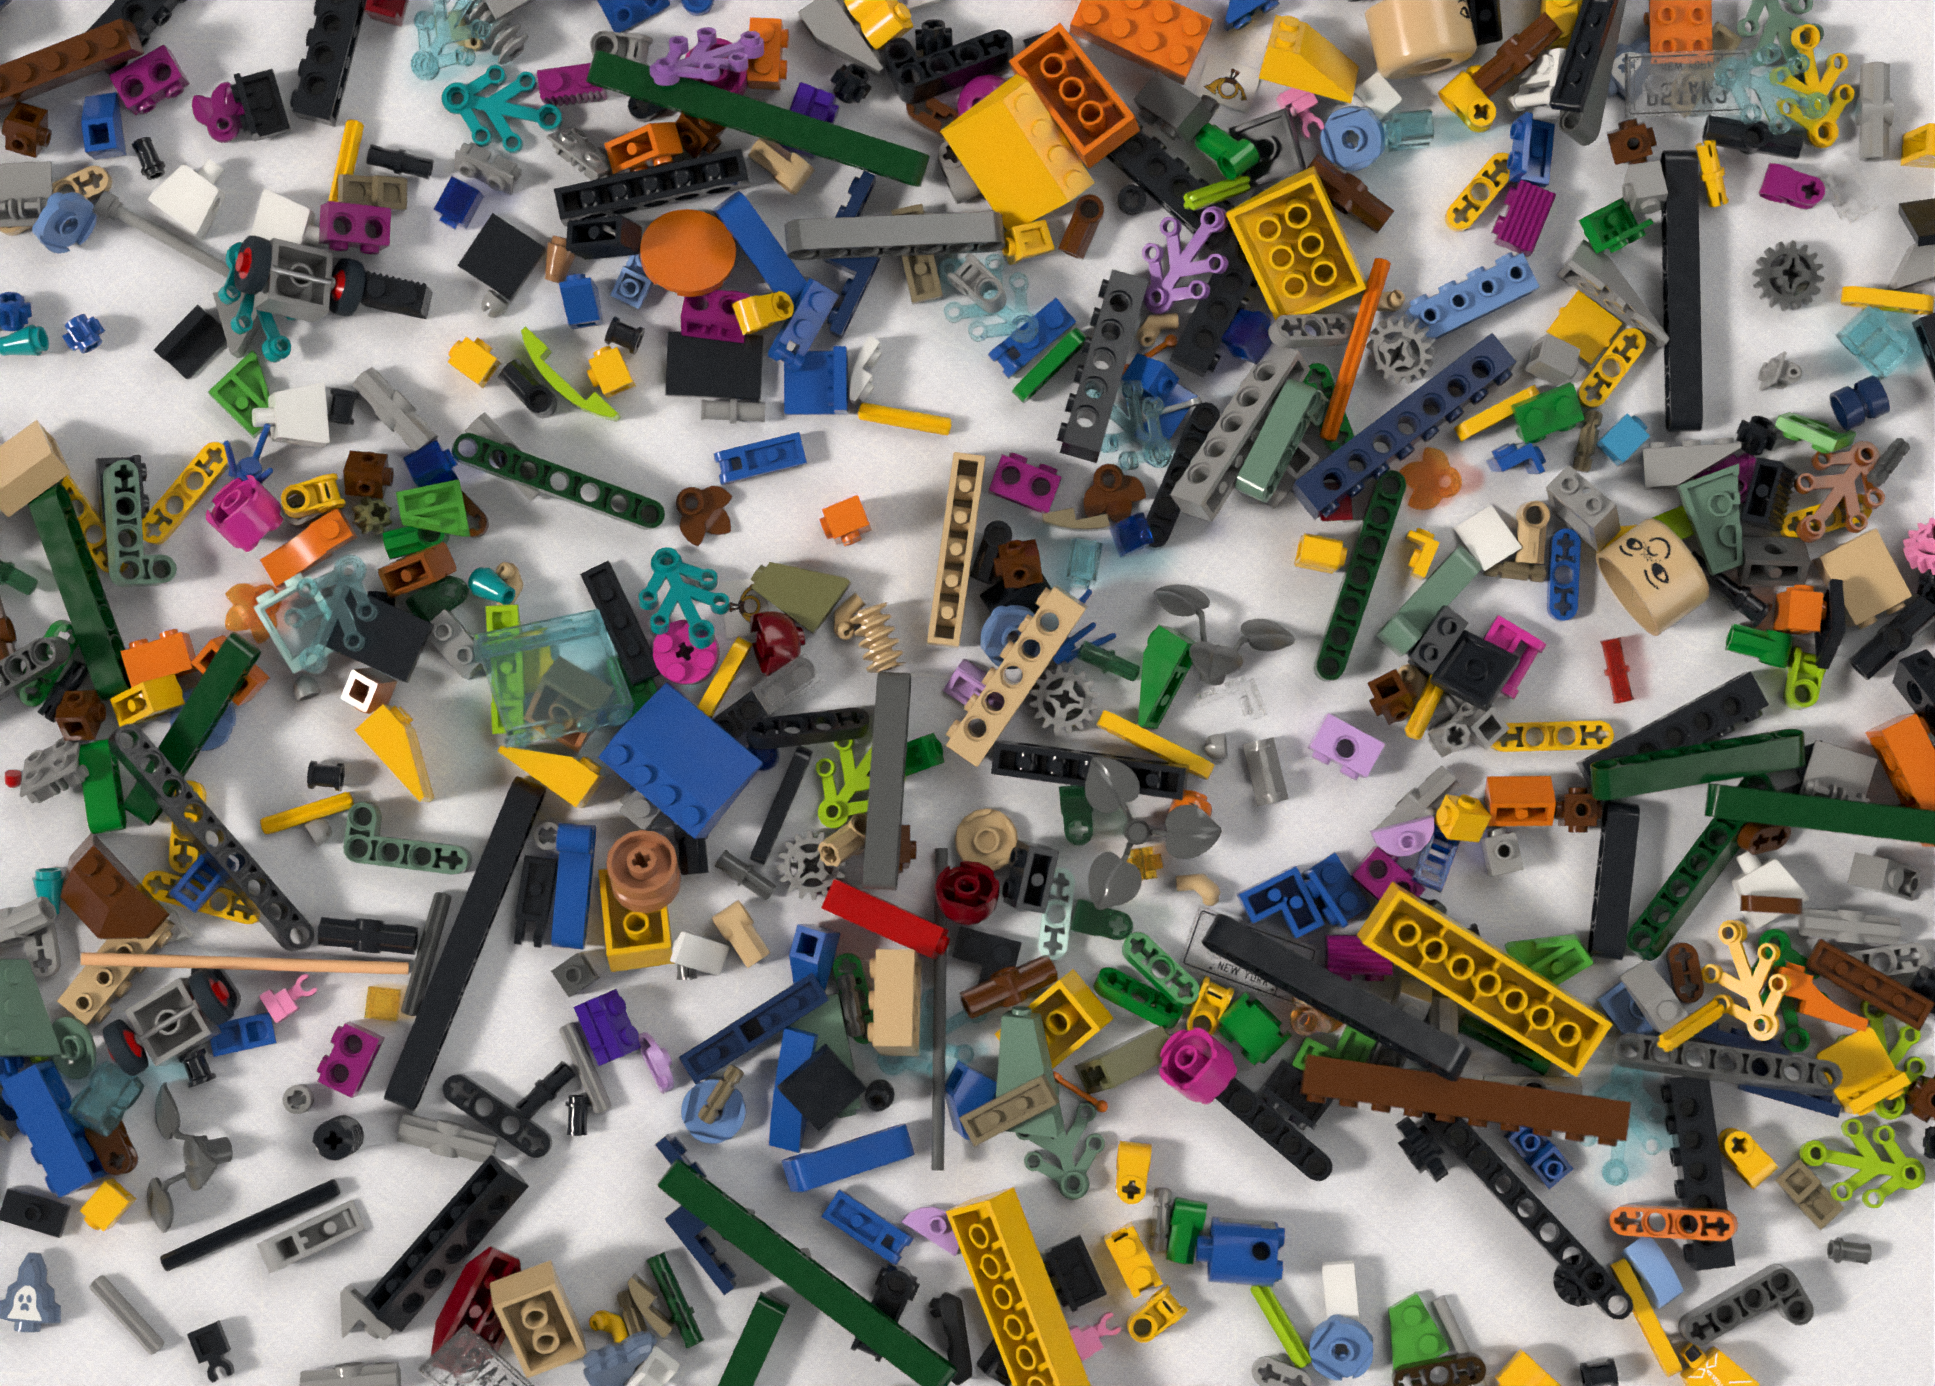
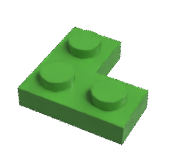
[1291,1025,1376,1070]

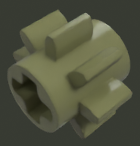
[351,496,393,536]

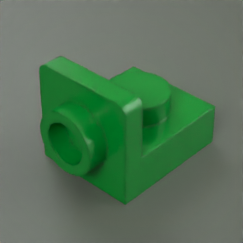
[905,733,944,776]

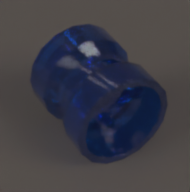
[747,746,780,771]

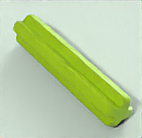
[1183,175,1251,211]
[1250,1285,1312,1368]

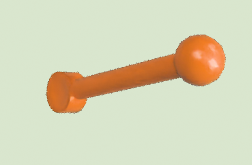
[1122,334,1177,375]
[1053,1071,1108,1113]

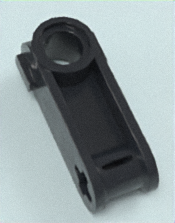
[850,1264,920,1363]

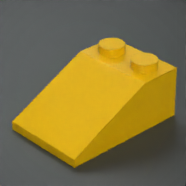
[1259,15,1359,104]
[355,704,434,802]
[497,746,605,808]
[598,869,674,972]
[994,969,1114,1069]

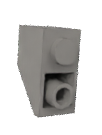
[1267,441,1320,509]
[1847,852,1921,901]

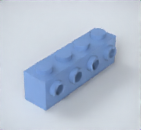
[1404,252,1540,340]

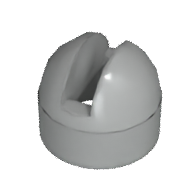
[481,289,510,318]
[293,675,321,701]
[1204,733,1228,759]
[304,819,332,847]

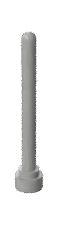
[94,191,230,278]

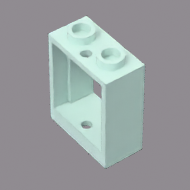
[253,572,334,674]

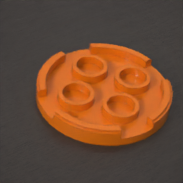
[640,209,736,297]

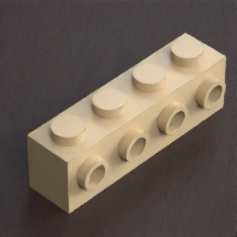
[57,919,175,1025]

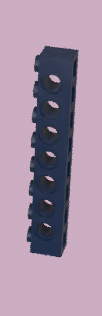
[1291,333,1517,520]

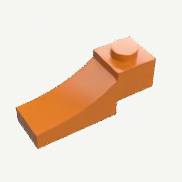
[260,508,358,588]
[1768,962,1869,1032]

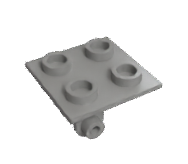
[546,127,612,180]
[0,161,53,227]
[20,737,89,803]
[1799,740,1877,803]

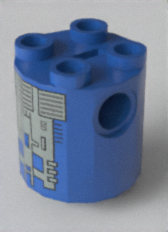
[1196,1217,1285,1287]

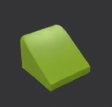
[1652,505,1694,540]

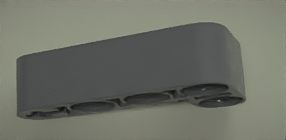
[1678,1264,1814,1346]

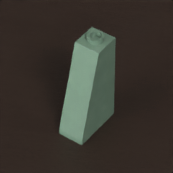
[787,993,862,1118]
[996,1006,1064,1138]

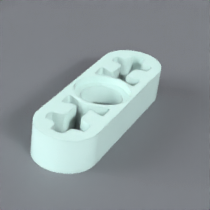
[1038,868,1075,960]

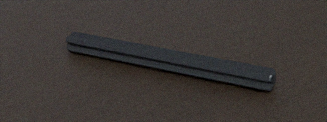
[160,1179,340,1271]

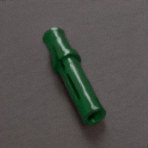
[1458,1014,1552,1076]
[646,1252,705,1349]

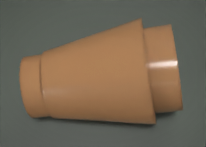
[544,235,576,283]

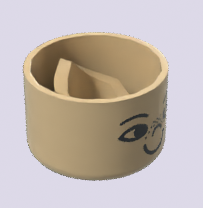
[1365,0,1477,80]
[1596,519,1709,636]

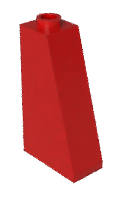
[821,879,950,959]

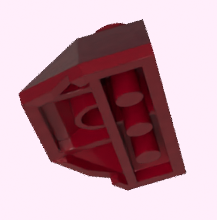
[430,1246,522,1375]

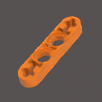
[1609,1204,1738,1241]

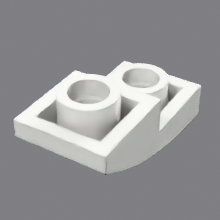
[849,335,882,406]
[670,931,730,976]
[1322,1260,1361,1323]

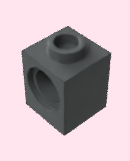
[551,952,600,997]

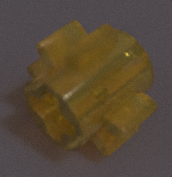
[1126,846,1163,880]

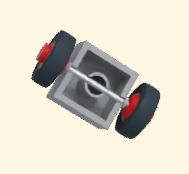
[234,235,365,323]
[103,968,234,1076]

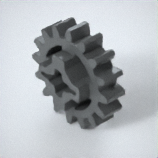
[1752,241,1825,311]

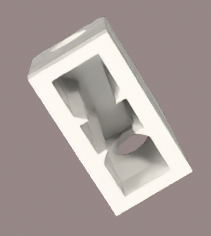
[147,158,226,240]
[251,189,326,248]
[252,383,330,447]
[1731,850,1809,929]

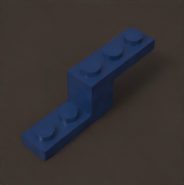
[823,171,882,339]
[679,972,830,1084]
[1694,1022,1841,1118]
[655,1134,737,1296]

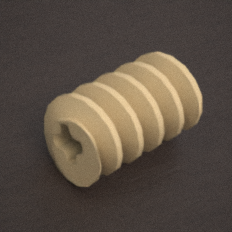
[851,602,906,673]

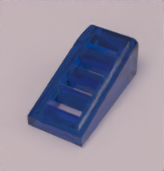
[1411,822,1460,893]

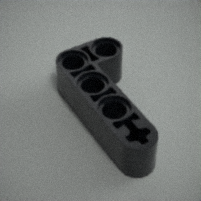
[884,29,1014,104]

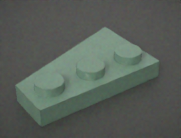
[1676,464,1743,577]
[0,959,62,1057]

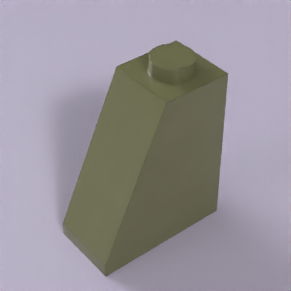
[750,562,852,634]
[1074,1026,1171,1095]

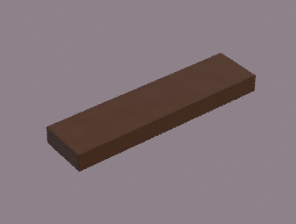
[1803,938,1935,1031]

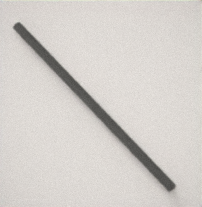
[931,848,948,1171]

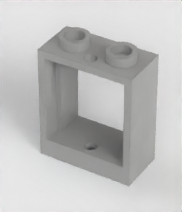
[1546,465,1621,553]

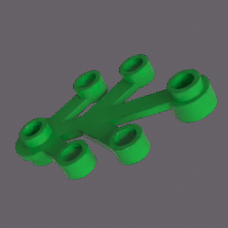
[1739,929,1829,1053]

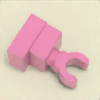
[1276,88,1324,139]
[259,974,318,1024]
[1068,1312,1121,1361]

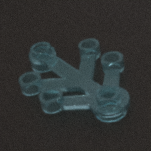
[411,0,491,81]
[1714,43,1830,135]
[938,253,1039,343]
[1085,380,1172,471]
[284,555,377,674]
[877,989,988,1078]
[1579,1064,1666,1186]

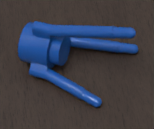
[224,423,273,484]
[1053,589,1116,665]

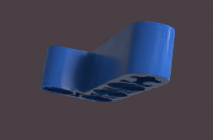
[713,191,807,305]
[551,822,596,950]
[781,1123,915,1192]

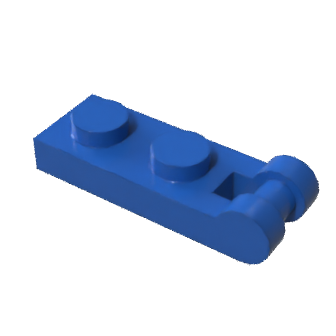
[768,278,839,372]
[988,298,1076,379]
[713,432,807,485]
[821,1188,914,1265]

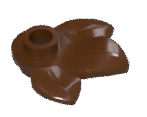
[1084,464,1146,526]
[676,486,732,546]

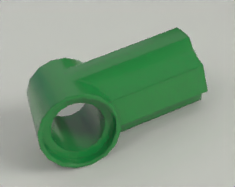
[1195,123,1259,180]
[382,526,450,560]
[1725,623,1794,668]
[1166,1197,1207,1265]

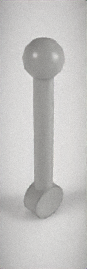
[1136,397,1202,423]

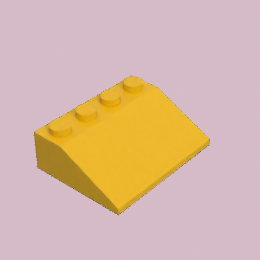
[940,74,1095,231]
[1226,166,1367,320]

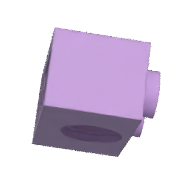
[1308,713,1385,781]

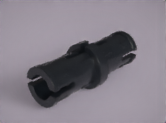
[366,144,434,180]
[37,659,89,723]
[516,1061,576,1120]

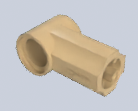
[748,138,815,195]
[1515,501,1550,564]
[818,813,867,867]
[712,900,771,968]

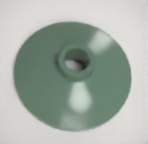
[51,1016,96,1079]

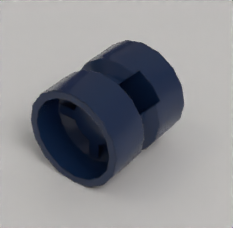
[1829,375,1890,431]

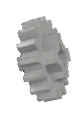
[1366,314,1437,384]
[1030,665,1099,734]
[777,831,847,900]

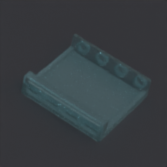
[473,609,634,748]

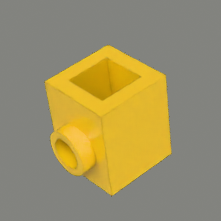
[448,337,501,388]
[586,346,636,399]
[1434,794,1492,843]
[79,1178,137,1232]

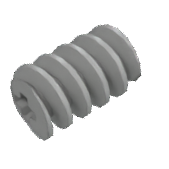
[463,0,529,65]

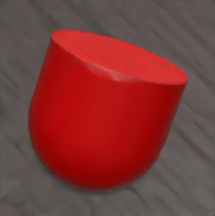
[5,769,21,788]

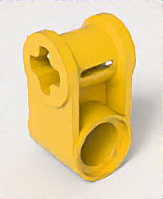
[1438,71,1496,133]
[732,291,794,335]
[281,473,346,518]
[1185,975,1235,1036]
[1718,1128,1778,1189]
[1115,1141,1152,1204]
[1126,1284,1188,1343]

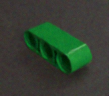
[78,738,127,834]

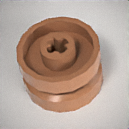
[606,830,681,913]

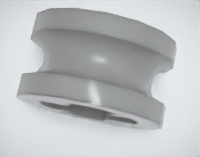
[533,821,558,850]
[282,1084,314,1114]

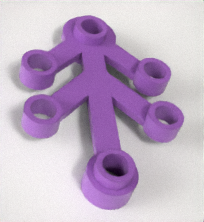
[649,27,764,86]
[1142,206,1229,314]

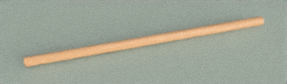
[81,952,409,975]

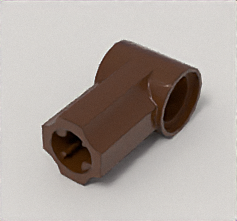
[1058,194,1104,260]

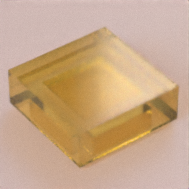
[364,986,402,1021]

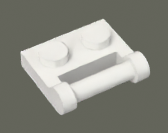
[1507,48,1567,112]

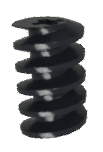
[312,1115,364,1161]

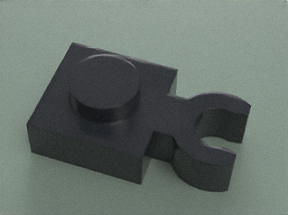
[187,1320,234,1383]

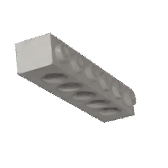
[1170,342,1310,522]

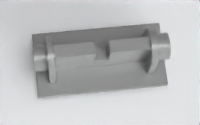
[454,142,522,195]
[1758,351,1802,391]
[1242,737,1289,807]

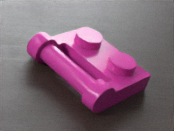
[1483,615,1547,700]

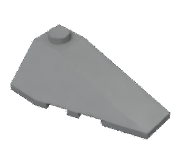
[1556,239,1670,348]

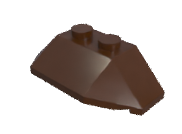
[60,833,170,939]

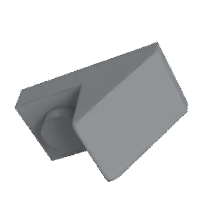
[340,1284,395,1340]

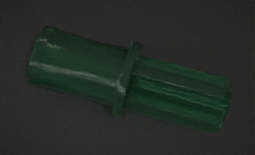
[0,560,38,595]
[1077,640,1140,681]

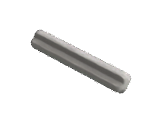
[559,1022,611,1113]
[89,1275,165,1355]

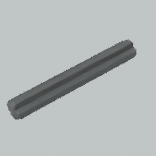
[401,892,452,1016]

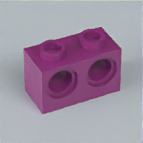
[109,44,190,115]
[319,201,391,255]
[681,290,750,343]
[988,452,1062,514]
[1350,846,1426,902]
[317,1021,385,1098]

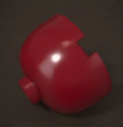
[750,611,805,676]
[935,861,1000,925]

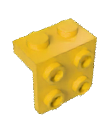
[1815,1026,1911,1116]

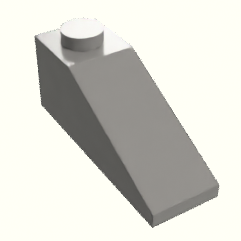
[256,1200,365,1273]

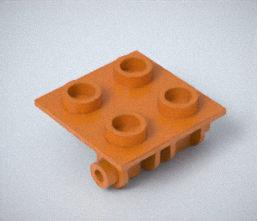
[1643,0,1713,64]

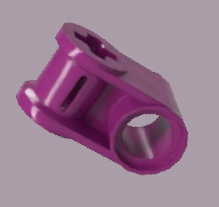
[1759,163,1825,210]

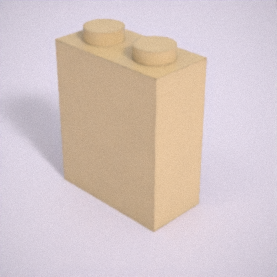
[0,420,71,517]
[1812,528,1912,629]

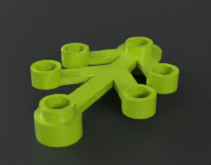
[815,739,906,829]
[1836,1000,1926,1120]
[1799,1118,1926,1208]

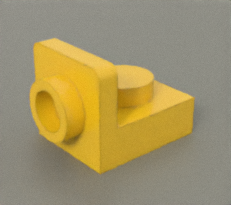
[1001,219,1055,265]
[1405,528,1440,580]

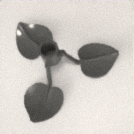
[1153,584,1295,686]
[1085,757,1222,910]
[147,1082,233,1233]

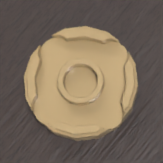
[955,808,1018,871]

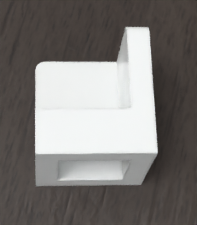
[1352,71,1402,121]
[627,1346,680,1386]

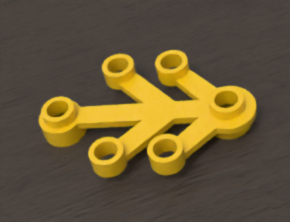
[1768,24,1854,148]
[1701,920,1791,1041]

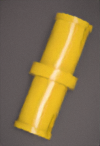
[1695,140,1729,207]

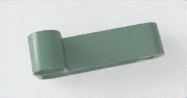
[1235,378,1329,503]
[103,460,177,587]
[1376,545,1482,657]
[343,802,472,875]

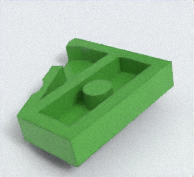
[1774,412,1857,454]
[1388,1292,1450,1376]

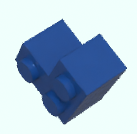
[1236,866,1325,938]

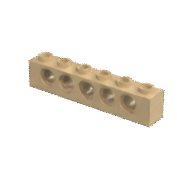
[927,452,985,649]
[945,585,1088,767]

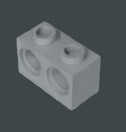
[428,609,490,680]

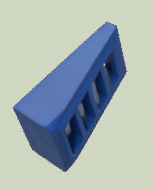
[169,844,236,913]

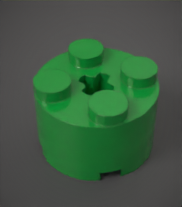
[1218,991,1292,1066]

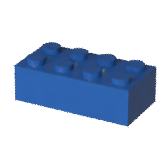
[1,1060,109,1198]

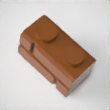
[378,542,457,598]

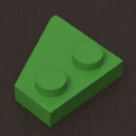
[208,350,270,439]
[396,479,470,537]
[1505,934,1594,985]

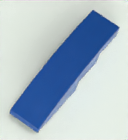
[769,1026,818,1153]

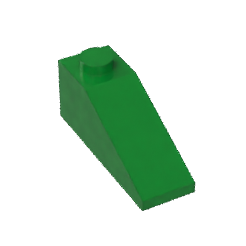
[1138,625,1196,729]

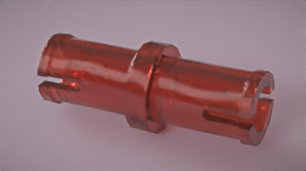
[1600,637,1634,704]

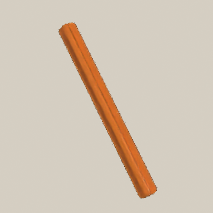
[1320,258,1391,442]

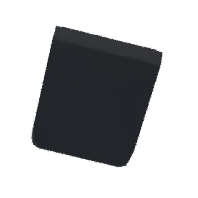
[977,1339,1011,1386]

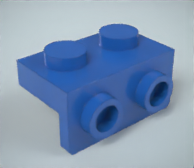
[1507,112,1555,188]
[1486,443,1546,474]

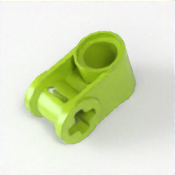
[1783,646,1826,710]

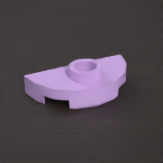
[1370,815,1434,856]
[639,1032,674,1094]
[901,1206,959,1256]

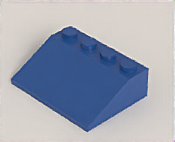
[598,682,764,839]

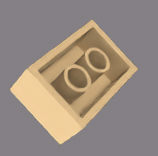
[868,949,922,1056]
[490,1260,587,1378]

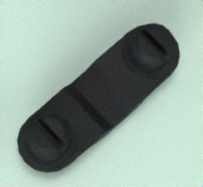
[929,1292,973,1385]

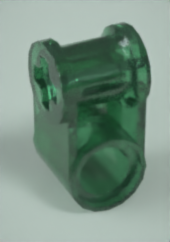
[405,576,469,622]
[1059,785,1093,846]
[1070,899,1134,940]

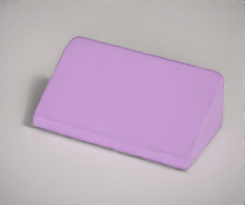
[943,659,1005,709]

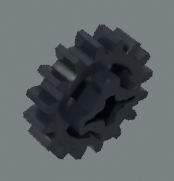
[1395,1116,1449,1183]

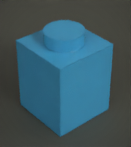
[1596,413,1650,466]

